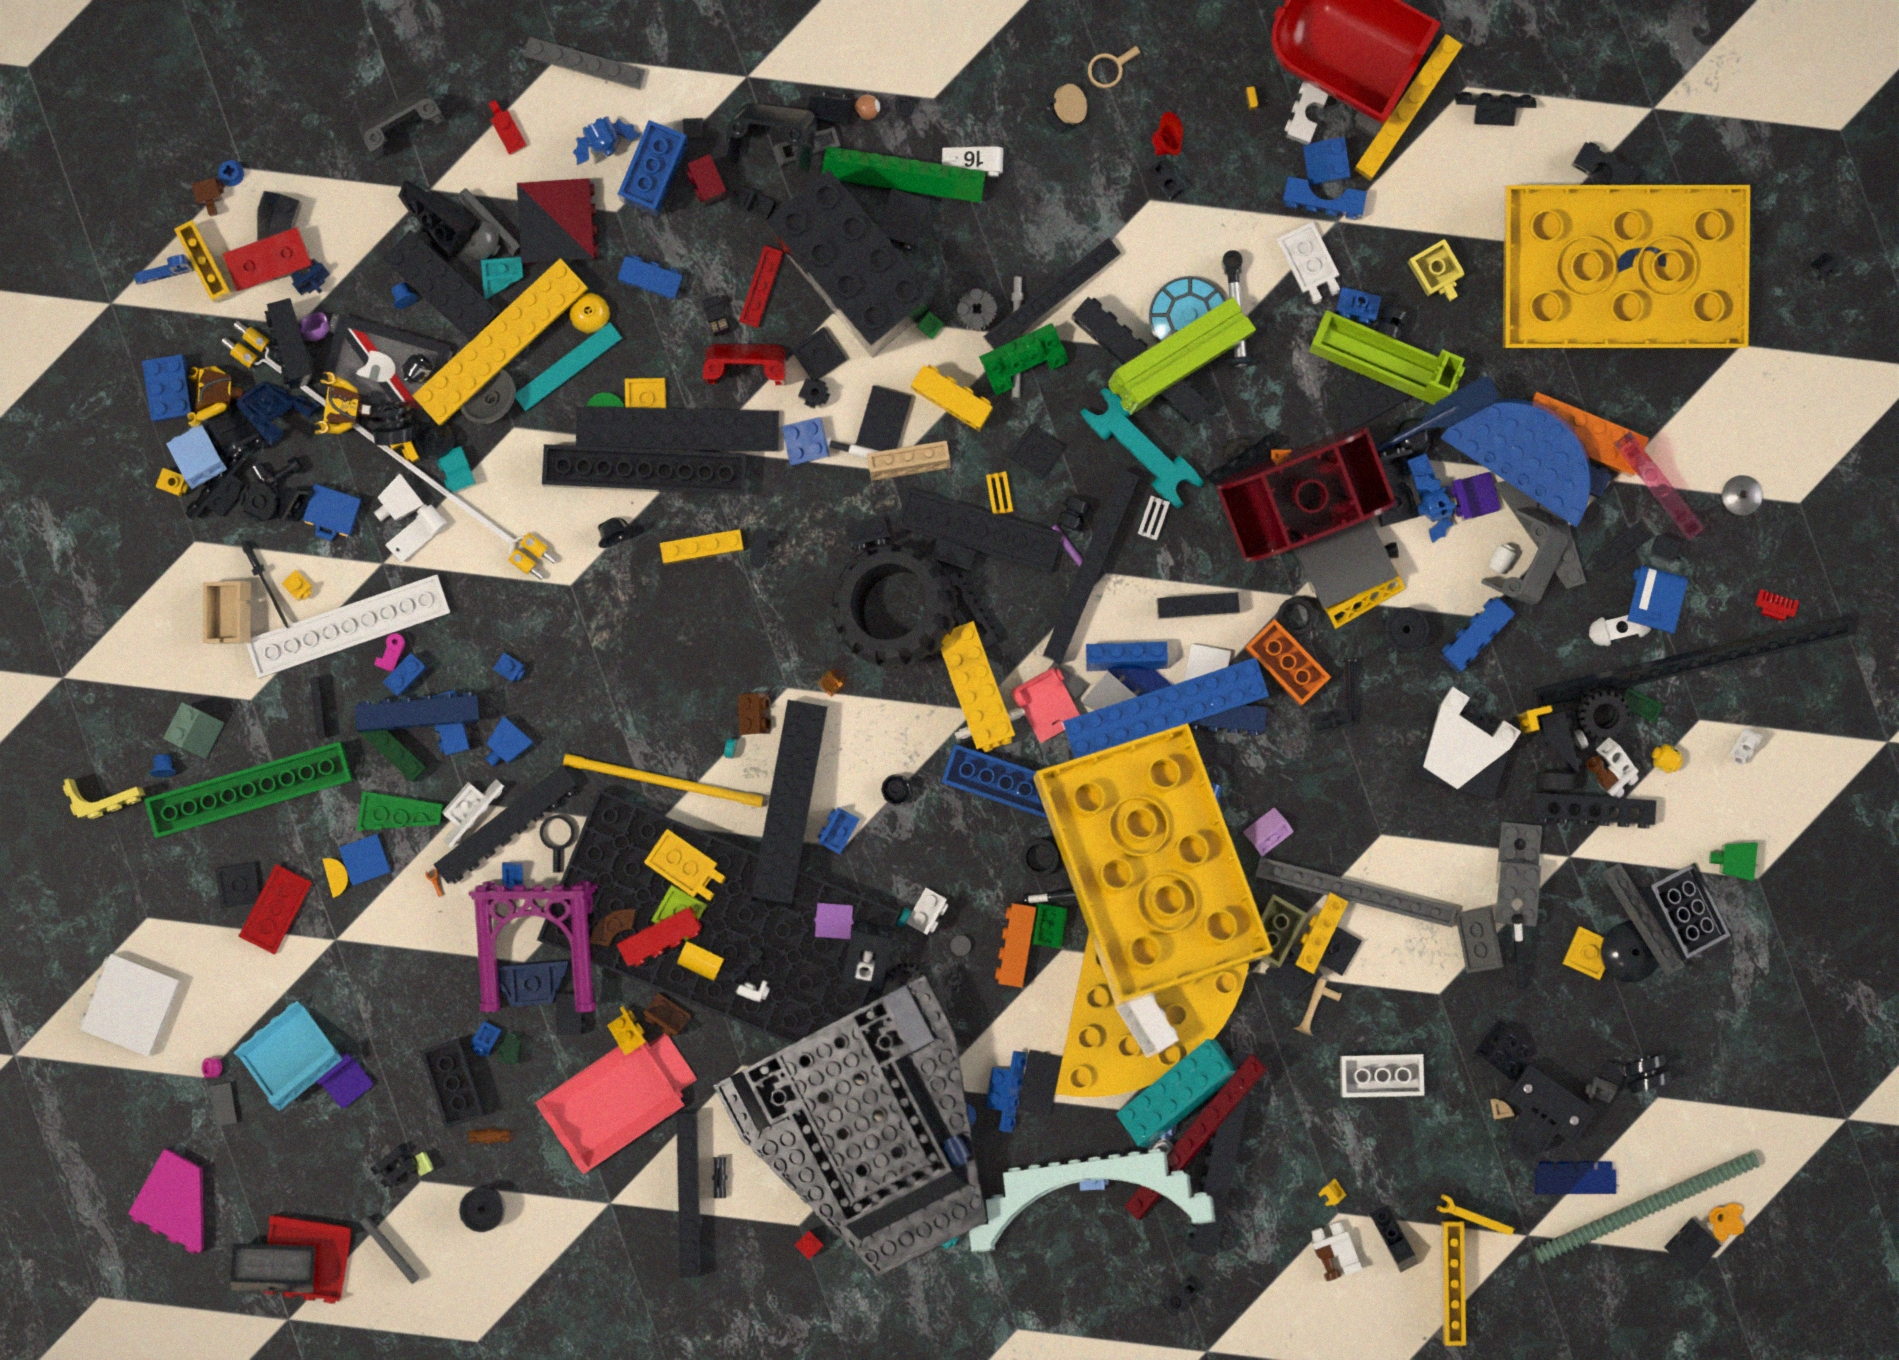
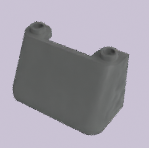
[359,88,446,160]

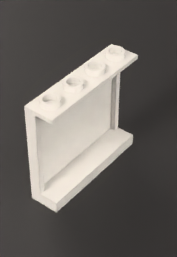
[79,954,181,1057]

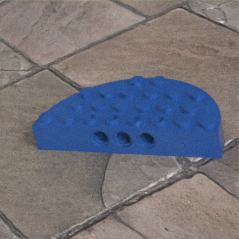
[1441,398,1592,527]

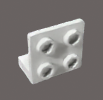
[906,888,948,935]

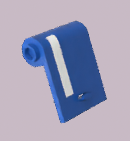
[1627,565,1688,634]

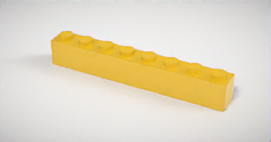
[1354,34,1462,181]

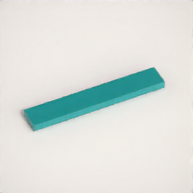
[515,322,622,411]

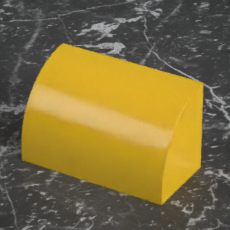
[677,941,724,981]

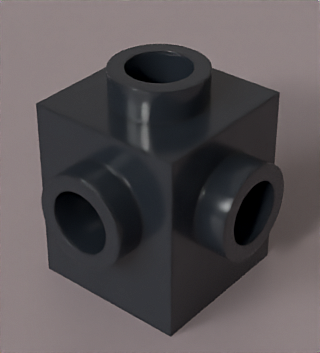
[798,378,831,409]

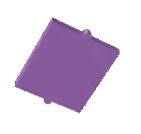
[814,903,854,939]

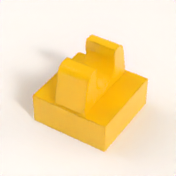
[1319,1179,1346,1206]

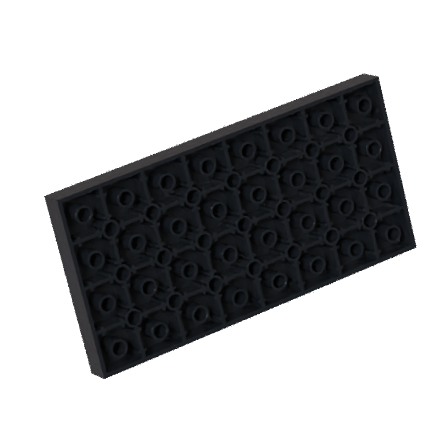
[537,789,900,1048]

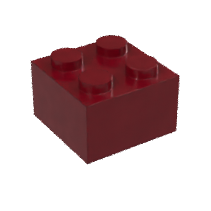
[686,154,728,206]

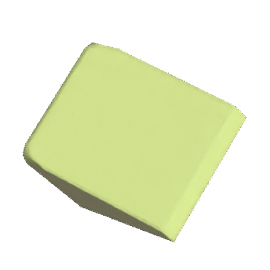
[413,1151,434,1176]

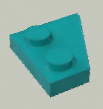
[481,257,524,299]

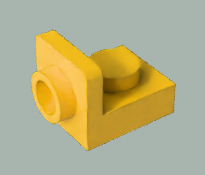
[390,441,421,463]
[281,570,313,601]

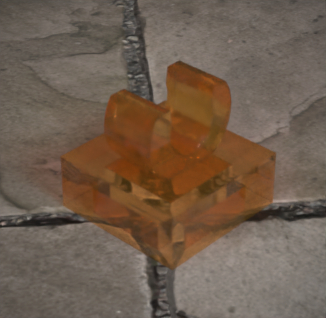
[817,669,844,697]

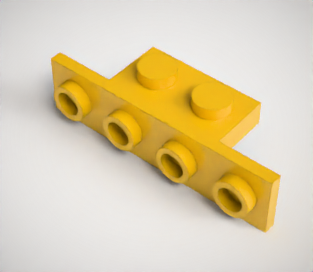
[1295,892,1348,974]

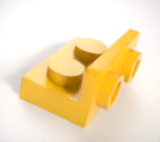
[607,1006,646,1055]

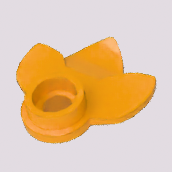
[1709,1203,1744,1242]

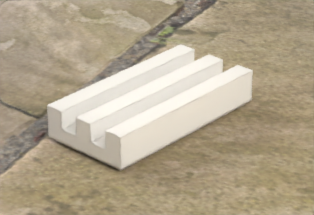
[1138,496,1170,541]

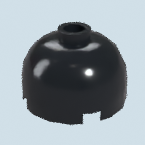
[1394,418,1434,458]

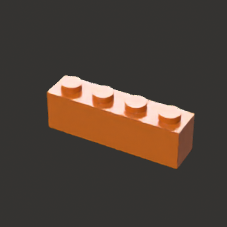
[995,903,1036,988]

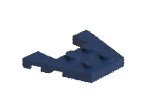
[236,381,322,445]

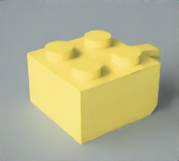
[1408,239,1464,301]

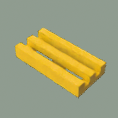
[986,472,1013,514]

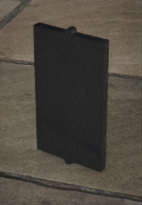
[1017,1050,1062,1116]

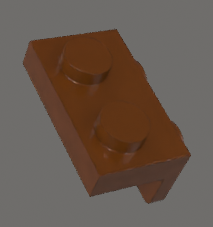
[738,693,771,735]

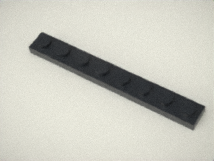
[983,238,1121,350]

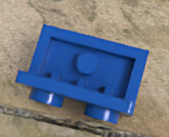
[817,807,860,854]

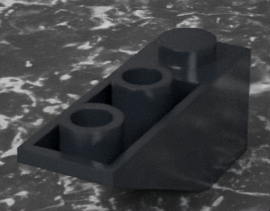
[1370,1205,1418,1273]

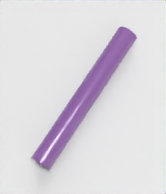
[1051,524,1083,567]

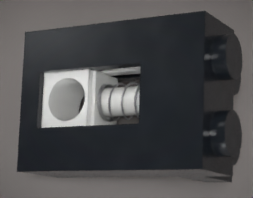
[842,920,895,990]

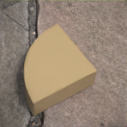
[1490,1099,1514,1119]

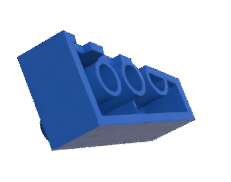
[1440,597,1515,673]

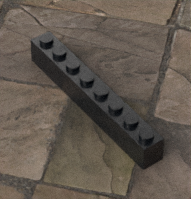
[433,765,578,885]
[676,1113,701,1278]

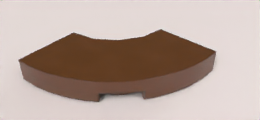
[589,909,636,946]

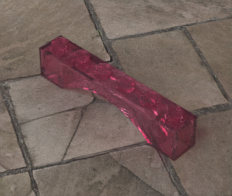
[1614,431,1705,540]

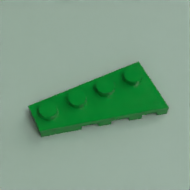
[356,790,443,831]

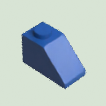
[1406,454,1436,500]

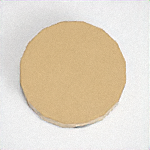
[1054,84,1087,124]

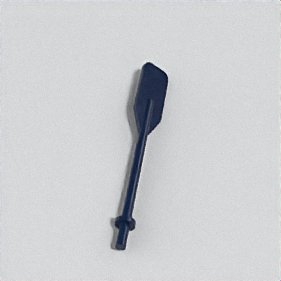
[1375,377,1499,454]

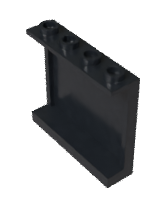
[1414,707,1510,801]

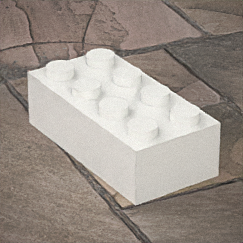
[1340,1054,1424,1097]

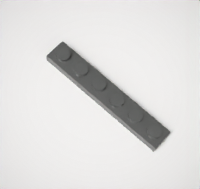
[524,37,645,90]
[1602,863,1685,977]

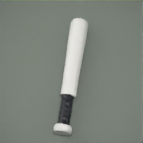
[826,437,880,459]

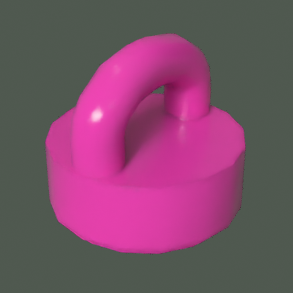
[201,1057,222,1078]

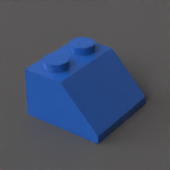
[1303,137,1350,186]

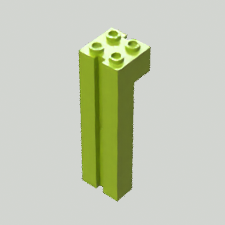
[1108,297,1256,415]
[1308,310,1465,405]

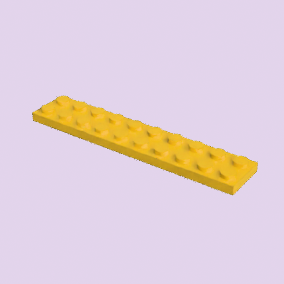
[412,258,588,426]

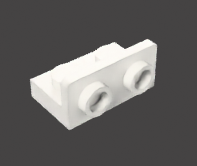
[737,981,769,1003]

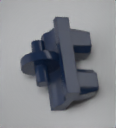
[291,259,331,296]

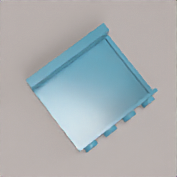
[234,1001,343,1111]

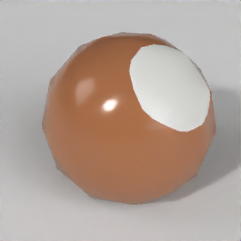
[855,95,880,120]

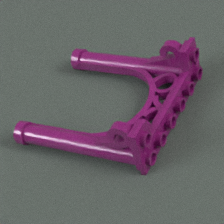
[468,880,598,1012]

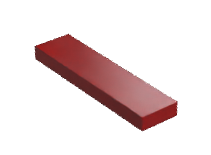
[739,245,784,328]

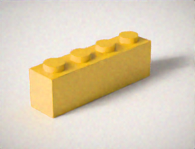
[174,220,232,303]
[660,529,744,565]

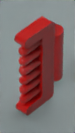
[1755,589,1799,621]

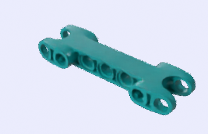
[1080,387,1204,509]

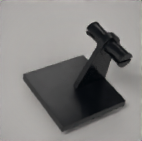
[1664,1218,1721,1275]

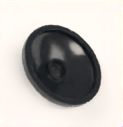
[1601,921,1658,982]

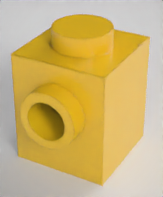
[156,468,189,497]

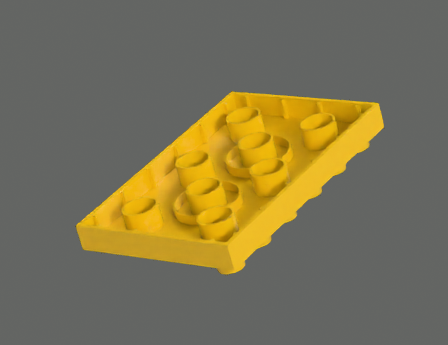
[1503,185,1750,348]
[1033,723,1273,1006]

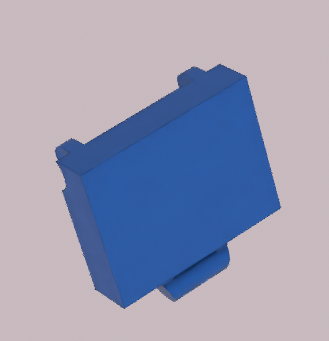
[303,483,362,541]

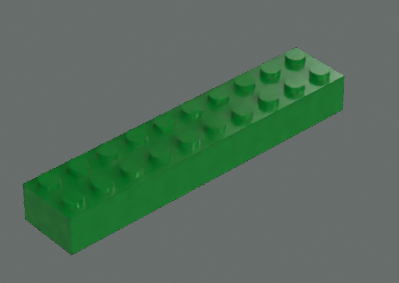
[144,742,354,839]

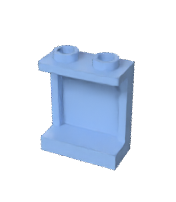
[166,424,227,489]

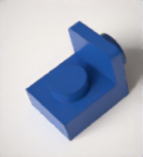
[493,653,525,683]
[470,1021,501,1057]

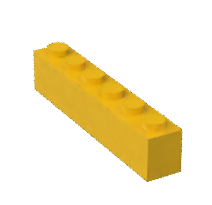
[1441,1221,1466,1346]

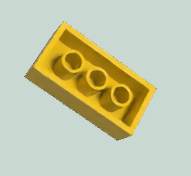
[911,364,993,432]

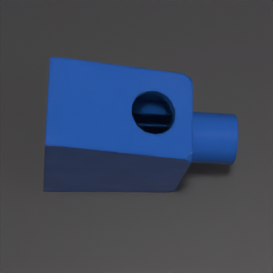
[485,717,534,767]

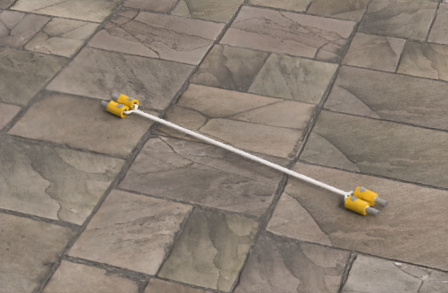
[221,321,558,580]

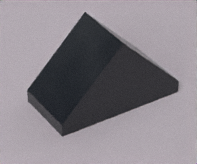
[279,488,314,522]

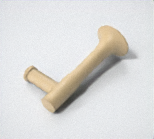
[1293,978,1342,1036]

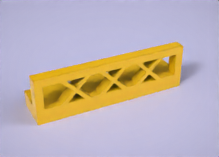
[1324,569,1405,629]
[1518,706,1552,735]

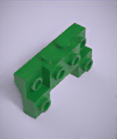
[979,323,1069,396]

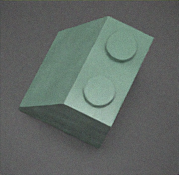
[163,702,225,759]

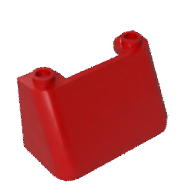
[703,344,786,386]

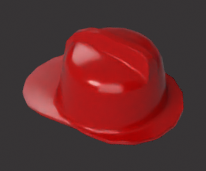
[1152,112,1183,156]

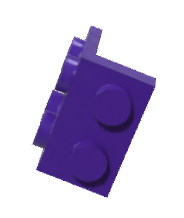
[1449,472,1500,521]
[317,1052,373,1108]

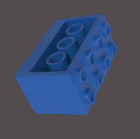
[617,120,689,217]

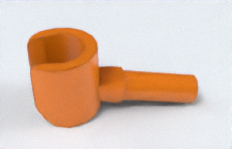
[425,868,443,897]

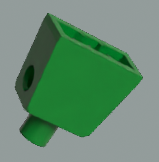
[1709,842,1758,881]

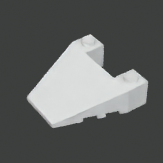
[1423,687,1521,789]

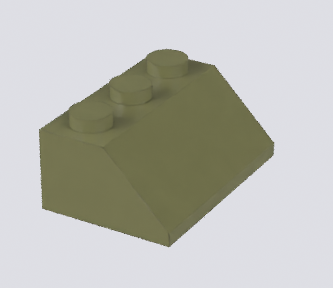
[1258,894,1308,968]

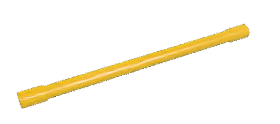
[563,754,764,808]

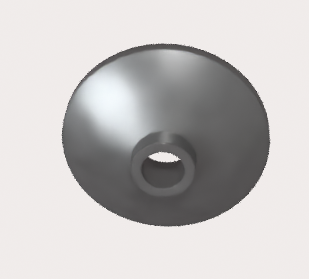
[1722,475,1763,516]

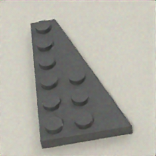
[1494,481,1586,589]

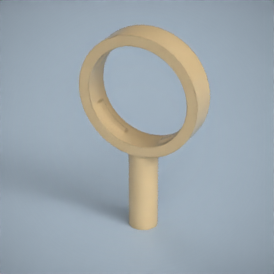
[1088,46,1140,89]

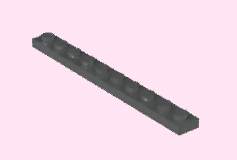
[1255,857,1457,928]

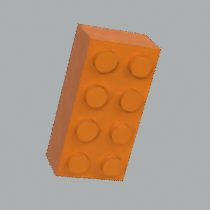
[1244,619,1331,706]

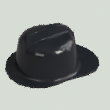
[598,517,644,548]

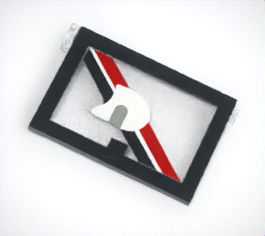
[319,313,454,423]

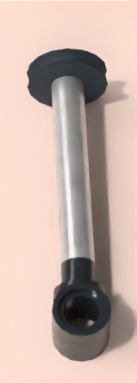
[1221,250,1256,368]

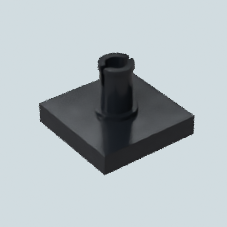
[1319,926,1362,976]

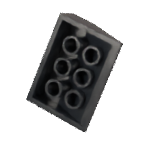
[1638,863,1731,961]

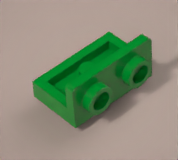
[1030,903,1068,948]

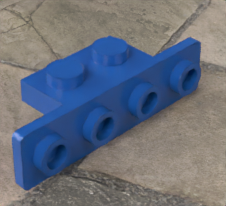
[985,1051,1027,1133]

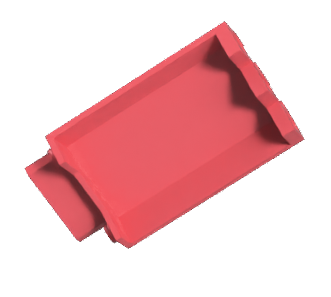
[535,1033,697,1174]

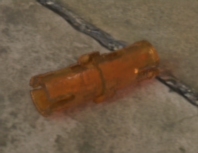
[468,1128,510,1144]

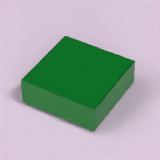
[916,311,944,340]

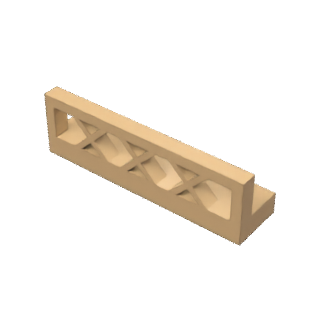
[867,441,951,481]

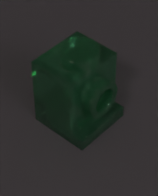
[497,1034,522,1064]

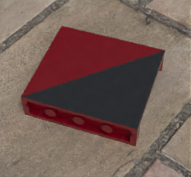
[517,178,599,266]

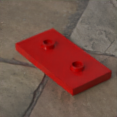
[223,227,312,292]
[238,864,312,955]

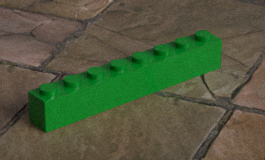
[822,146,986,203]

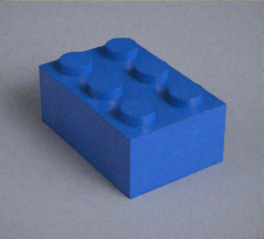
[142,354,194,423]

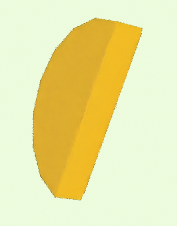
[323,858,349,898]

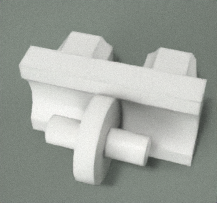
[1729,727,1762,766]

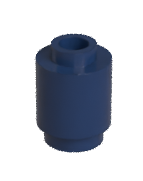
[943,1134,971,1166]

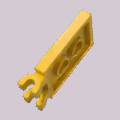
[644,829,726,901]
[1436,1194,1514,1236]

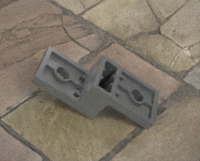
[1495,822,1542,927]

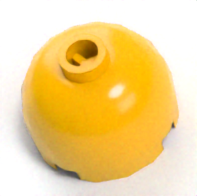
[569,293,610,334]

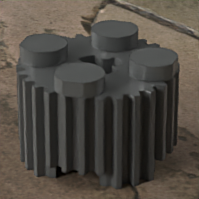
[957,288,997,331]

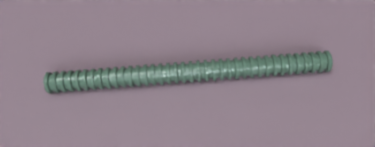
[1534,1151,1759,1264]

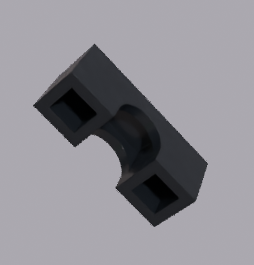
[1571,142,1638,185]

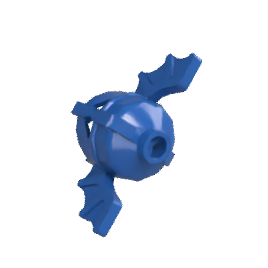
[573,117,640,165]
[1413,473,1456,543]

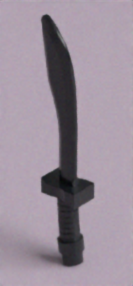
[241,540,289,629]

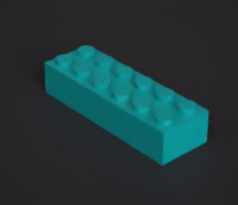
[1116,1039,1237,1148]

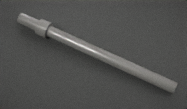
[1012,277,1024,398]

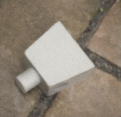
[374,474,424,522]

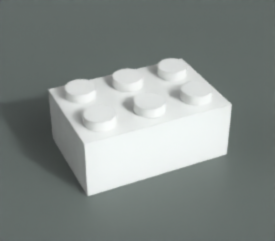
[1115,994,1179,1058]

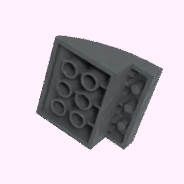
[1293,518,1398,610]

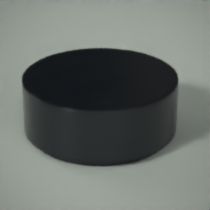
[894,97,915,118]

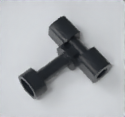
[250,456,303,500]

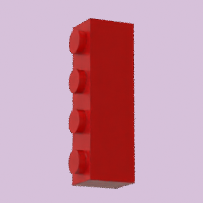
[617,905,702,967]

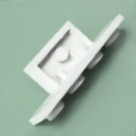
[442,779,504,848]

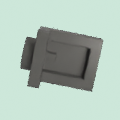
[1584,1077,1618,1104]

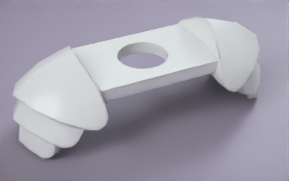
[1589,615,1651,646]

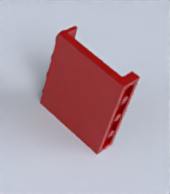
[263,1215,353,1304]

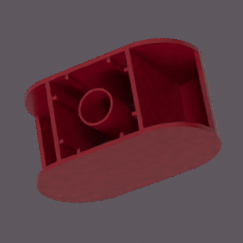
[1215,426,1397,562]

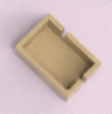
[203,581,251,644]

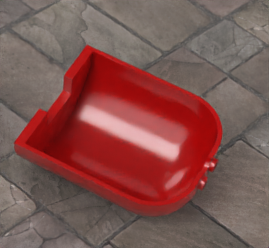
[1271,0,1441,125]

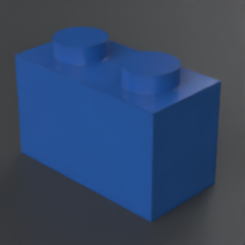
[383,653,427,697]

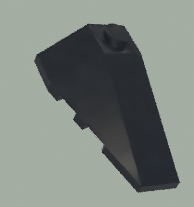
[398,180,476,261]
[257,191,302,280]

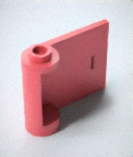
[1011,667,1080,743]

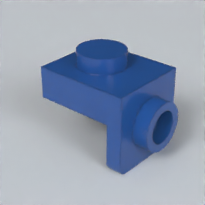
[502,862,523,888]

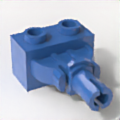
[1335,287,1381,324]

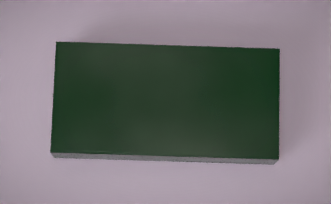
[1622,687,1664,723]

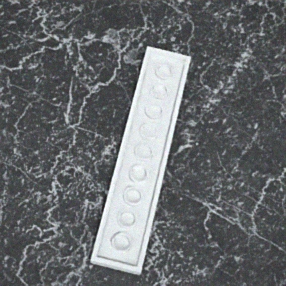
[246,575,450,679]

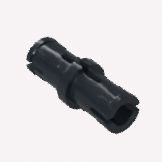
[712,1157,728,1198]

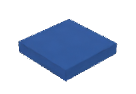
[339,834,391,886]

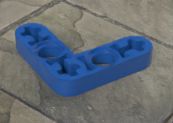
[134,254,193,285]

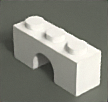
[1285,82,1328,145]

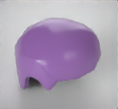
[299,313,329,341]

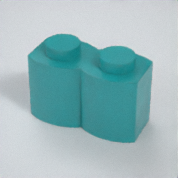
[437,446,476,494]

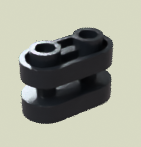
[370,1144,417,1189]

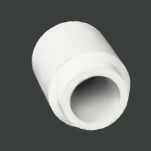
[1489,543,1516,575]

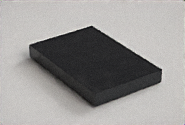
[856,385,912,451]

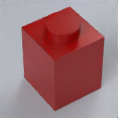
[795,1229,824,1260]

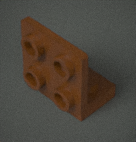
[643,993,692,1037]

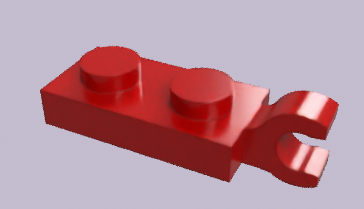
[488,100,527,156]

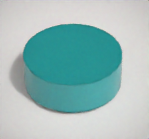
[724,738,737,759]
[895,907,911,928]

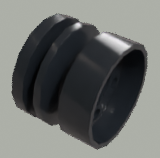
[369,402,416,446]

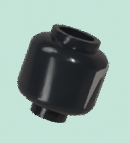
[401,353,432,384]

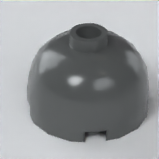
[463,219,500,260]

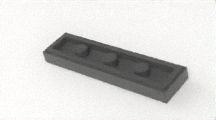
[458,188,520,256]
[360,1217,420,1284]

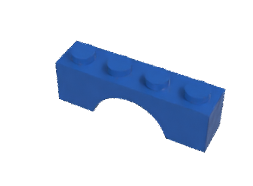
[1282,176,1367,220]
[1085,642,1168,672]

